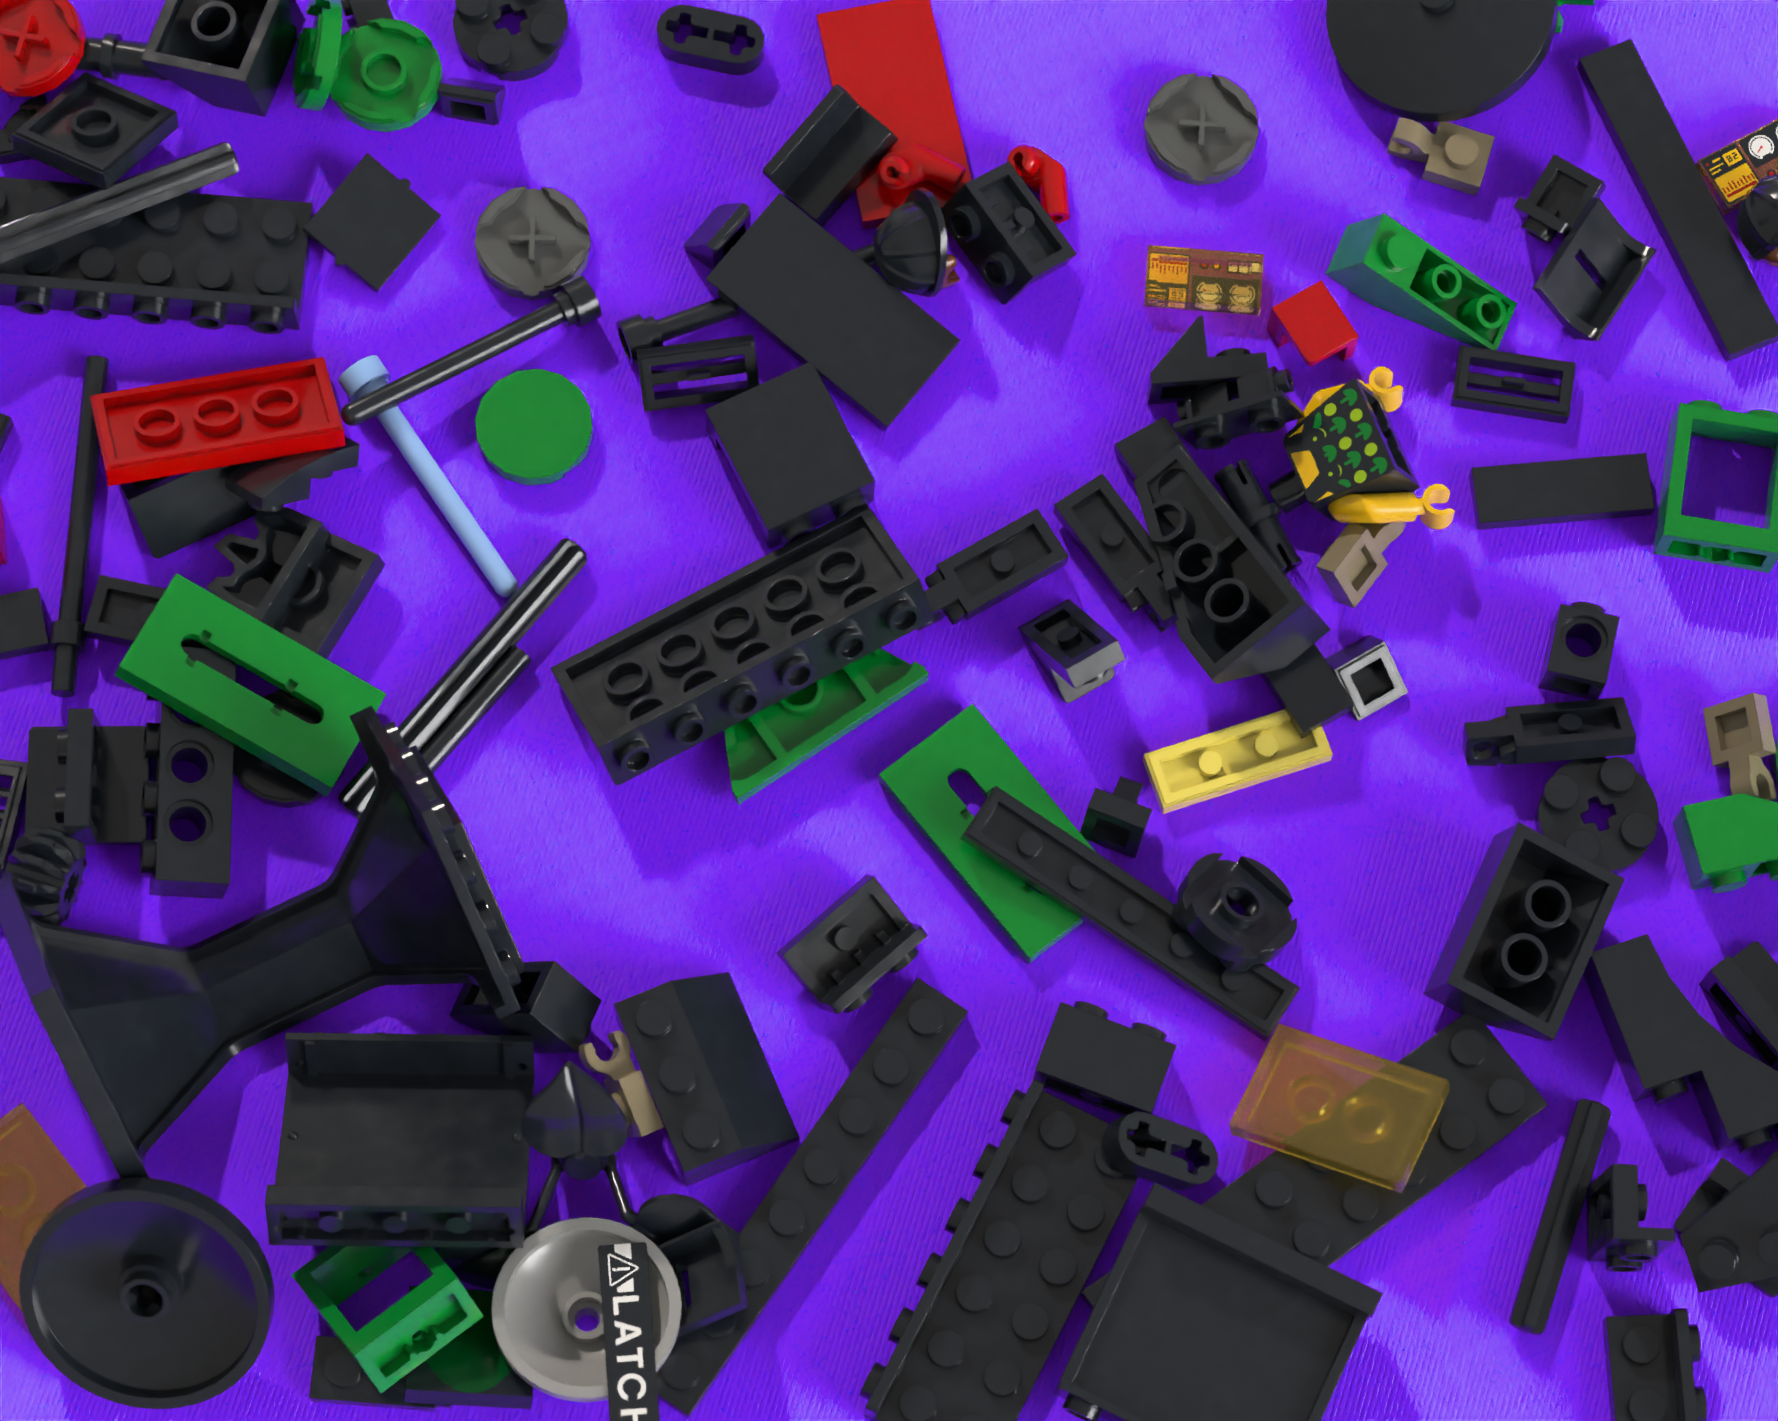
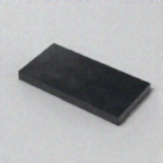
[704,193,961,432]

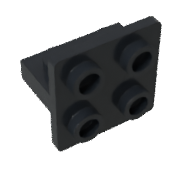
[25,708,151,846]

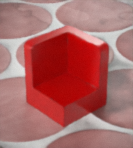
[1266,280,1359,367]

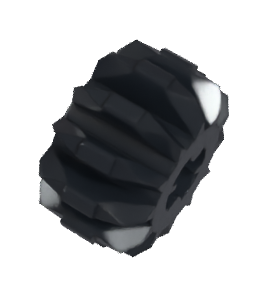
[1,825,87,926]

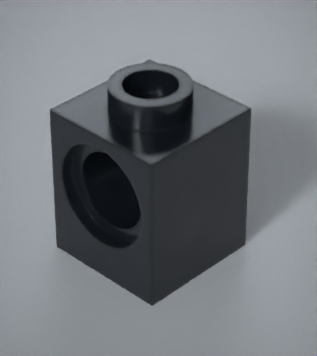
[1538,602,1619,700]

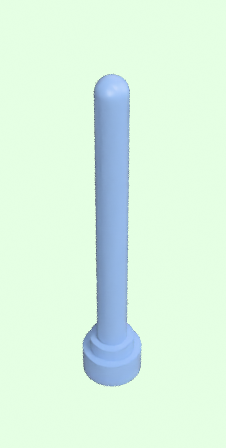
[338,355,518,598]

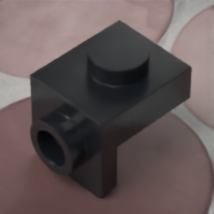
[1513,154,1606,245]

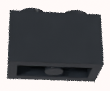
[1033,1001,1176,1117]

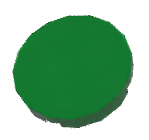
[292,0,342,111]
[330,18,443,132]
[475,369,593,486]

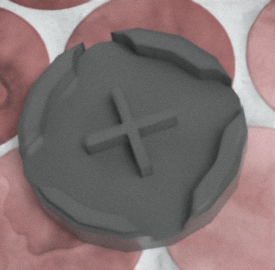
[1143,73,1258,186]
[474,186,591,300]

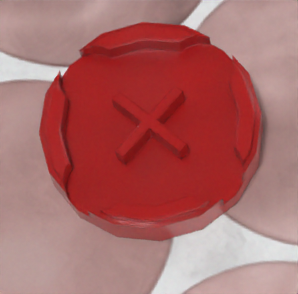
[0,0,86,97]

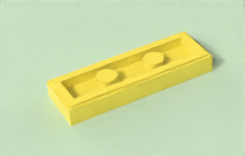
[1142,710,1333,814]

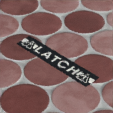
[598,1242,660,1421]

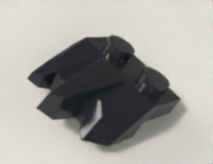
[206,507,386,659]

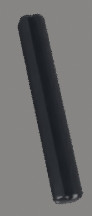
[1509,1099,1611,1335]

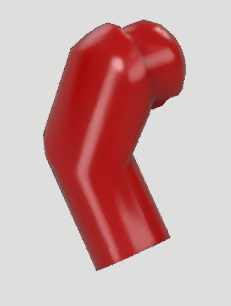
[877,144,966,193]
[1007,145,1070,224]

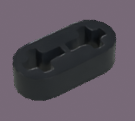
[657,5,764,75]
[1103,1112,1218,1190]

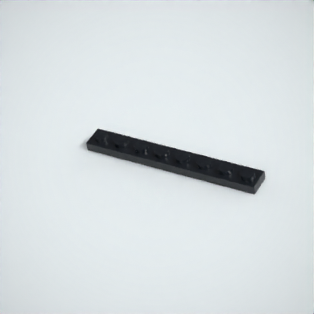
[656,978,968,1419]

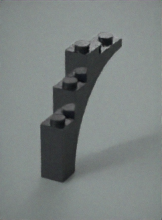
[1583,934,1778,1154]

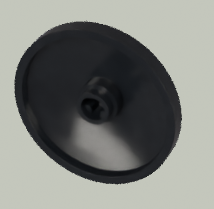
[1326,0,1558,122]
[19,1178,275,1409]

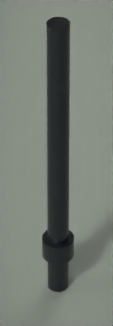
[49,356,109,697]

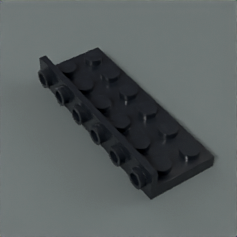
[0,177,314,334]
[550,503,933,785]
[859,1079,1150,1421]

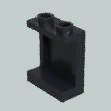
[705,361,875,549]

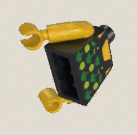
[1269,366,1455,530]

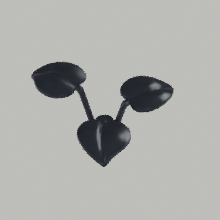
[437,1061,718,1290]

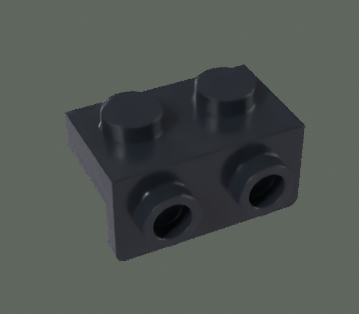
[776,874,927,1014]

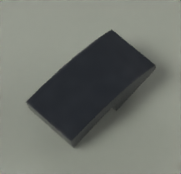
[225,436,360,512]

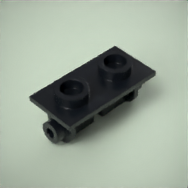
[1173,366,1304,450]

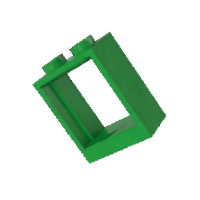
[1653,400,1778,573]
[291,1246,484,1393]

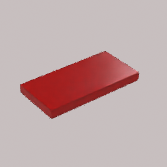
[816,0,971,230]
[90,357,346,486]

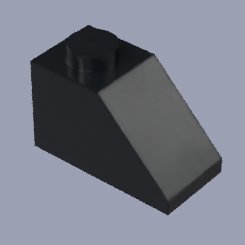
[449,961,602,1054]

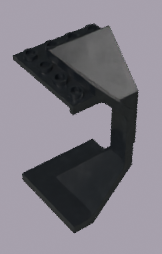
[0,706,527,1178]

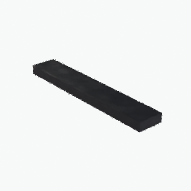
[1576,39,1778,362]
[1114,416,1354,739]
[960,786,1300,1041]

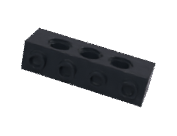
[139,647,236,899]

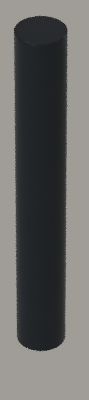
[420,646,532,774]

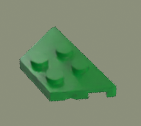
[723,648,929,805]

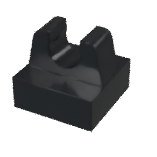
[1080,776,1152,858]

